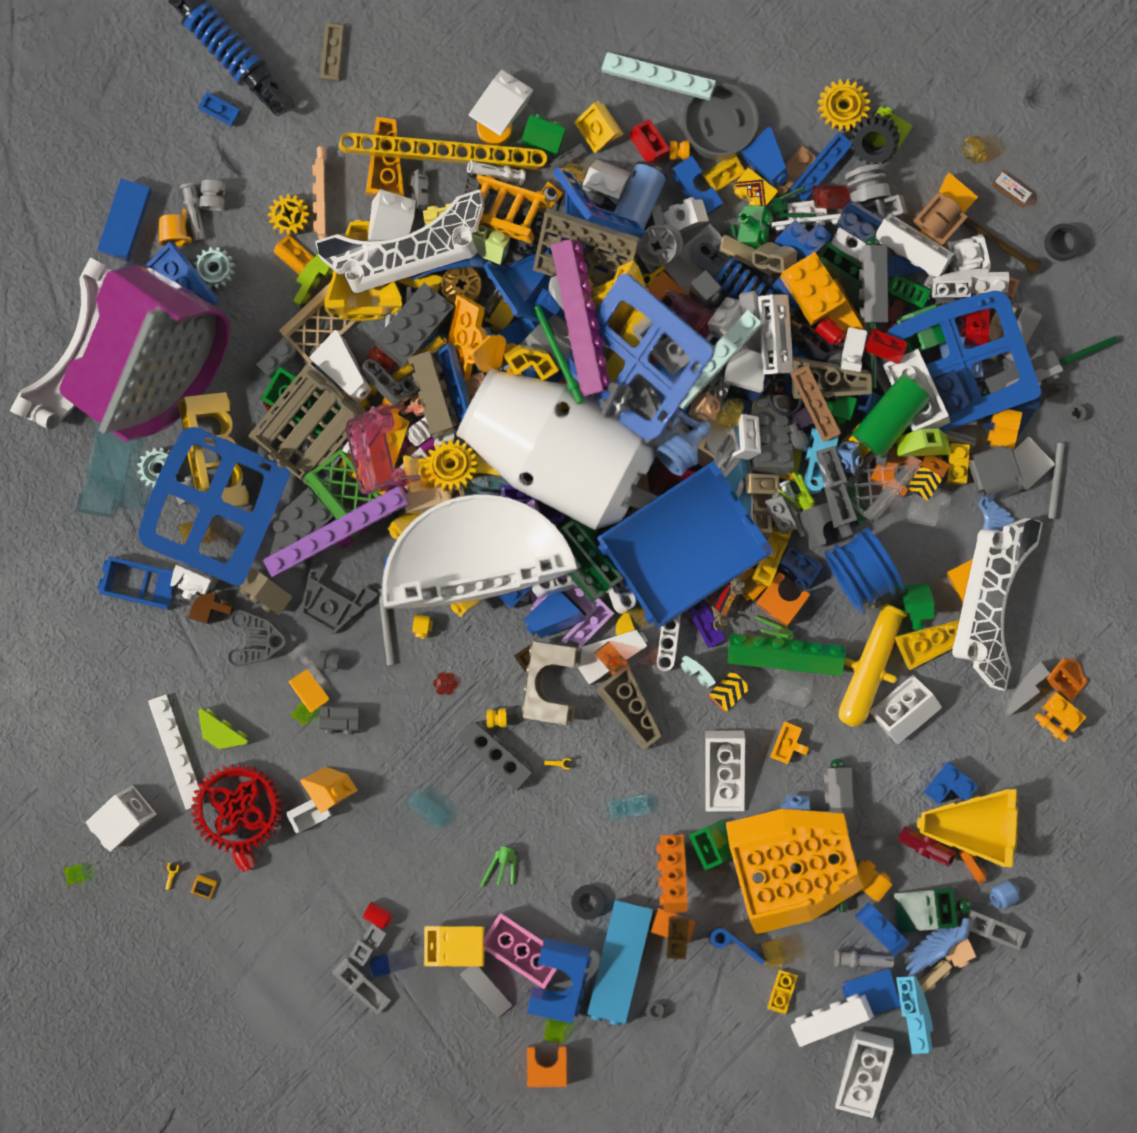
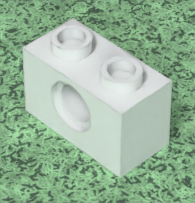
[662,197,709,234]
[831,228,865,264]

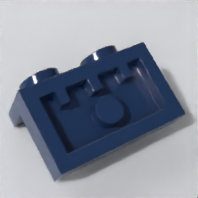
[836,201,883,243]
[932,369,971,416]
[777,545,823,590]

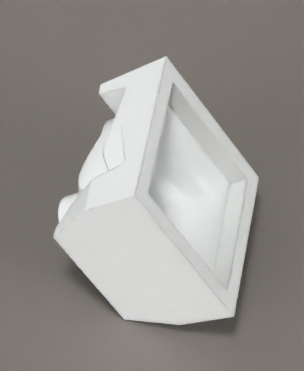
[944,235,991,273]
[171,562,218,600]

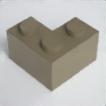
[240,566,292,615]

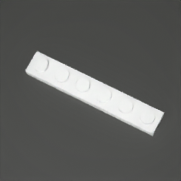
[148,694,205,810]

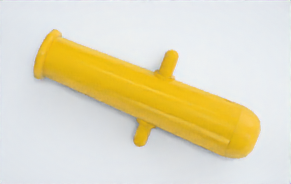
[839,603,907,727]

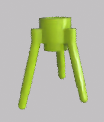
[778,469,816,511]

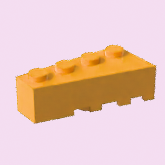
[365,117,404,197]

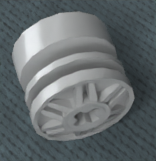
[845,164,892,205]
[637,223,683,266]

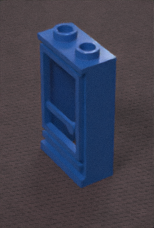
[98,556,175,610]

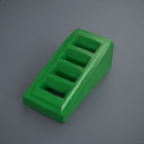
[888,275,932,309]

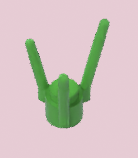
[755,616,793,640]
[480,846,517,887]

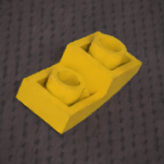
[767,970,798,1015]

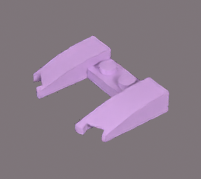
[526,578,614,647]

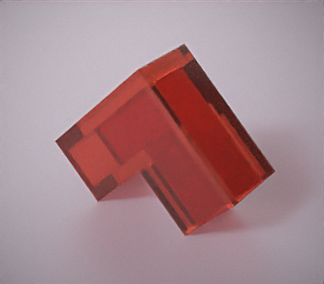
[888,297,907,324]

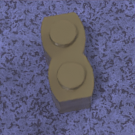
[752,242,797,273]

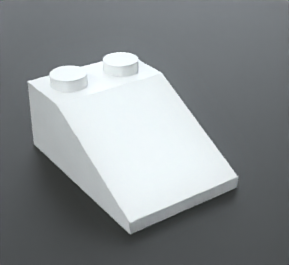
[469,70,533,136]
[368,189,416,242]

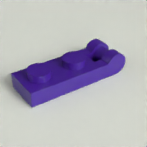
[687,599,725,649]

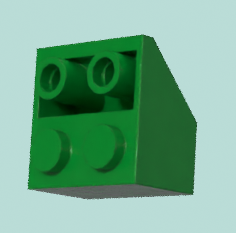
[522,114,565,158]
[896,304,946,353]
[689,819,733,870]

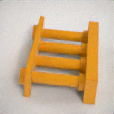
[476,175,550,244]

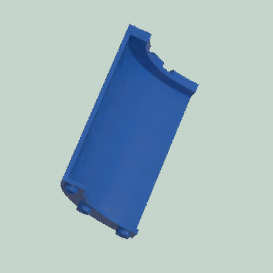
[597,461,774,629]

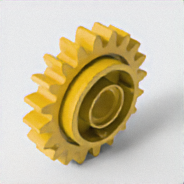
[818,79,870,132]
[424,439,478,492]

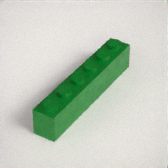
[727,633,845,676]

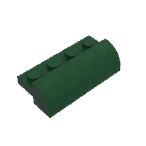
[818,241,891,308]
[559,519,624,603]

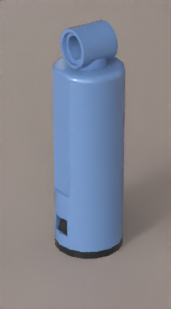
[601,161,667,274]

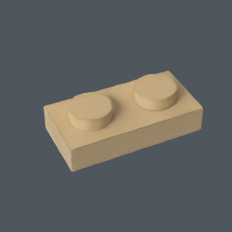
[745,474,779,494]
[919,959,952,993]

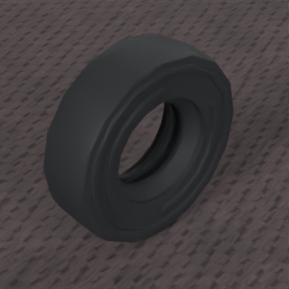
[571,885,606,920]

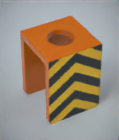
[907,455,949,500]
[709,670,751,712]

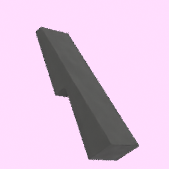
[816,446,857,528]

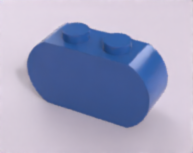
[855,902,909,958]

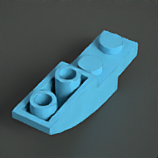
[897,976,933,1054]

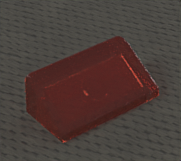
[812,185,851,209]

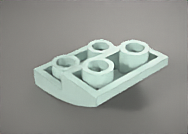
[680,656,716,688]

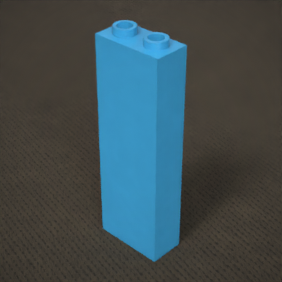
[588,900,653,1026]

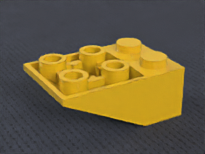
[424,926,484,966]

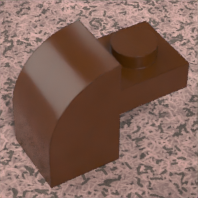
[188,593,234,625]

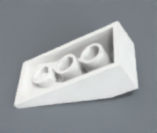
[883,349,950,432]
[705,731,745,811]
[835,1029,893,1118]

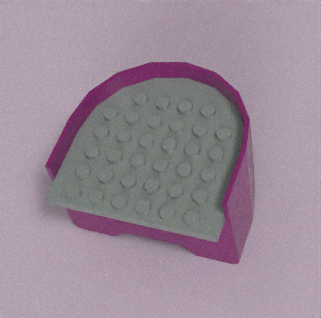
[59,265,230,443]

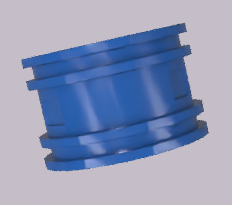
[824,527,904,615]

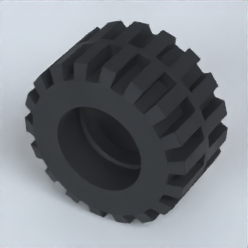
[850,113,900,165]
[503,204,545,255]

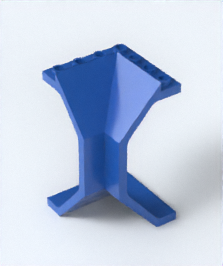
[483,167,645,326]

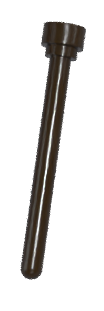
[963,217,1042,275]

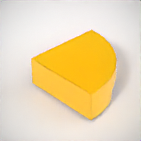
[616,612,635,636]

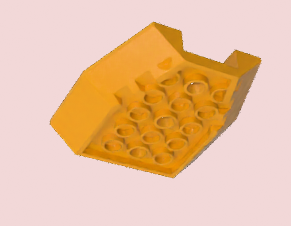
[726,809,864,934]

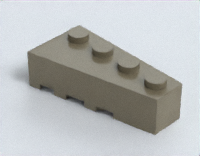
[407,351,458,439]
[792,356,872,399]
[596,664,661,751]

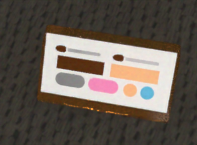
[991,170,1033,208]

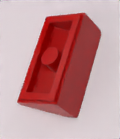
[864,328,908,364]

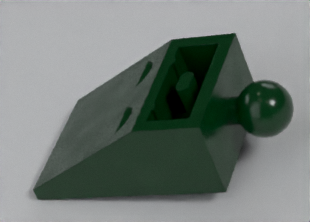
[894,887,972,932]

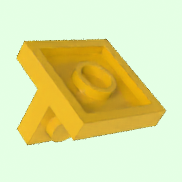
[574,101,624,153]

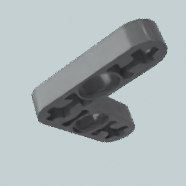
[361,359,421,405]

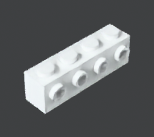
[874,214,954,277]
[791,994,874,1047]

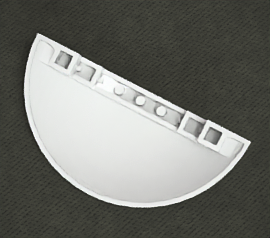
[383,495,577,608]

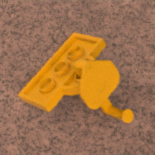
[446,295,517,381]

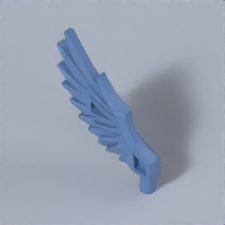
[978,492,1014,532]
[906,918,970,976]

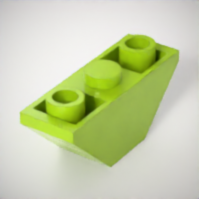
[895,428,951,457]
[198,708,250,750]

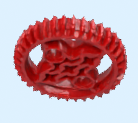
[191,764,283,854]

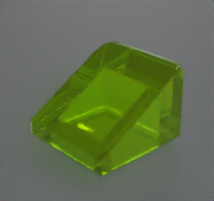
[543,1018,566,1043]

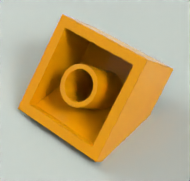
[300,766,358,813]

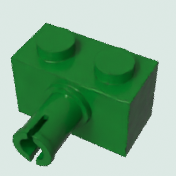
[737,206,773,249]
[825,396,857,427]
[902,583,934,630]

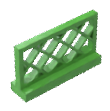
[304,449,379,539]

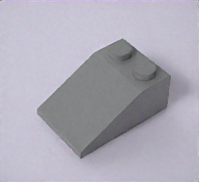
[632,316,690,376]

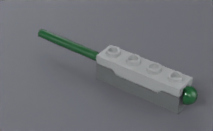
[859,237,888,389]
[981,336,1118,396]
[824,759,855,912]

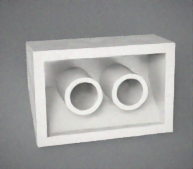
[869,675,942,744]

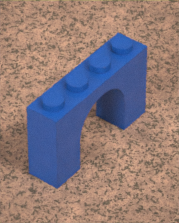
[527,938,592,1023]

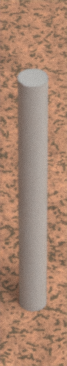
[1048,443,1065,520]
[378,589,394,666]

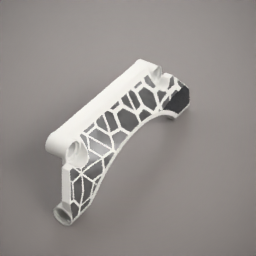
[315,189,485,293]
[952,518,1043,691]

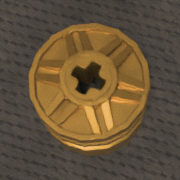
[441,267,482,306]

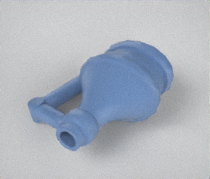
[655,410,712,475]

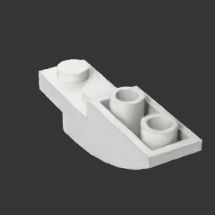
[932,268,1009,297]

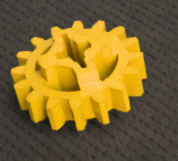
[268,194,310,236]

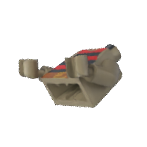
[704,577,746,630]

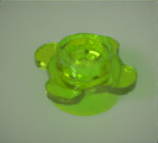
[291,702,314,725]
[64,864,85,885]

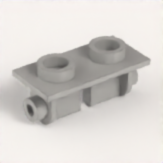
[408,170,428,211]
[477,281,503,318]
[765,492,798,533]

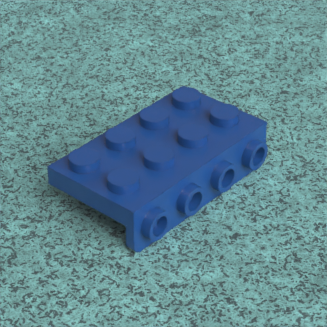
[144,241,219,306]

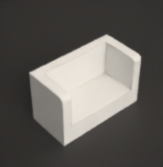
[730,414,761,460]
[286,800,332,834]

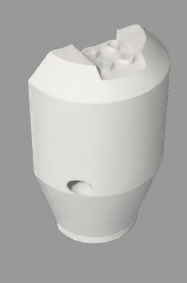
[456,368,656,530]

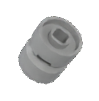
[199,180,226,211]

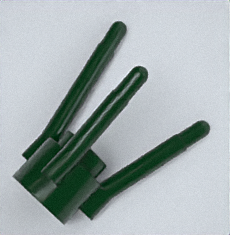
[770,186,817,219]

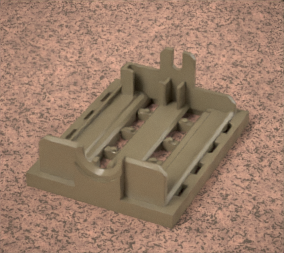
[533,203,639,288]
[248,363,367,485]

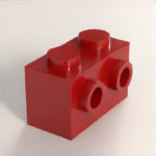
[629,119,670,164]
[960,308,990,346]

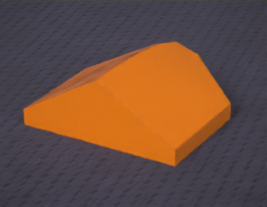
[1047,658,1087,702]

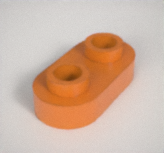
[958,850,988,885]

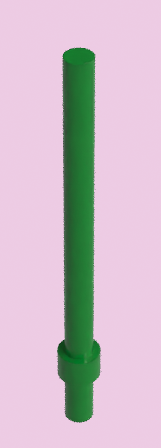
[534,305,584,404]

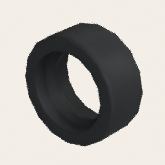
[1044,223,1082,261]

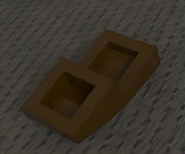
[667,916,689,960]

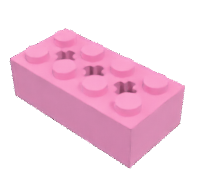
[484,913,557,989]

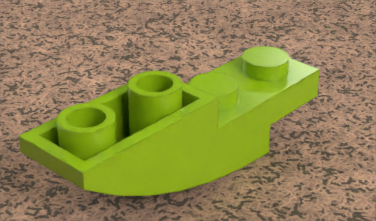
[293,254,334,307]

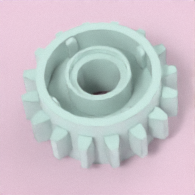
[193,247,235,289]
[137,448,180,487]

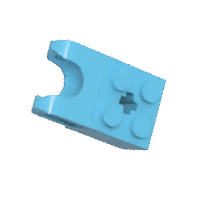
[804,427,840,495]

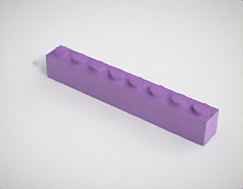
[263,486,410,577]

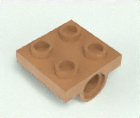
[913,192,968,246]

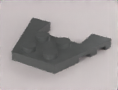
[300,556,378,635]

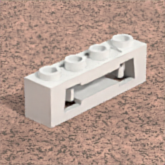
[758,295,793,374]

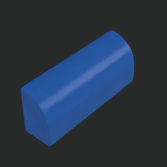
[97,178,152,262]

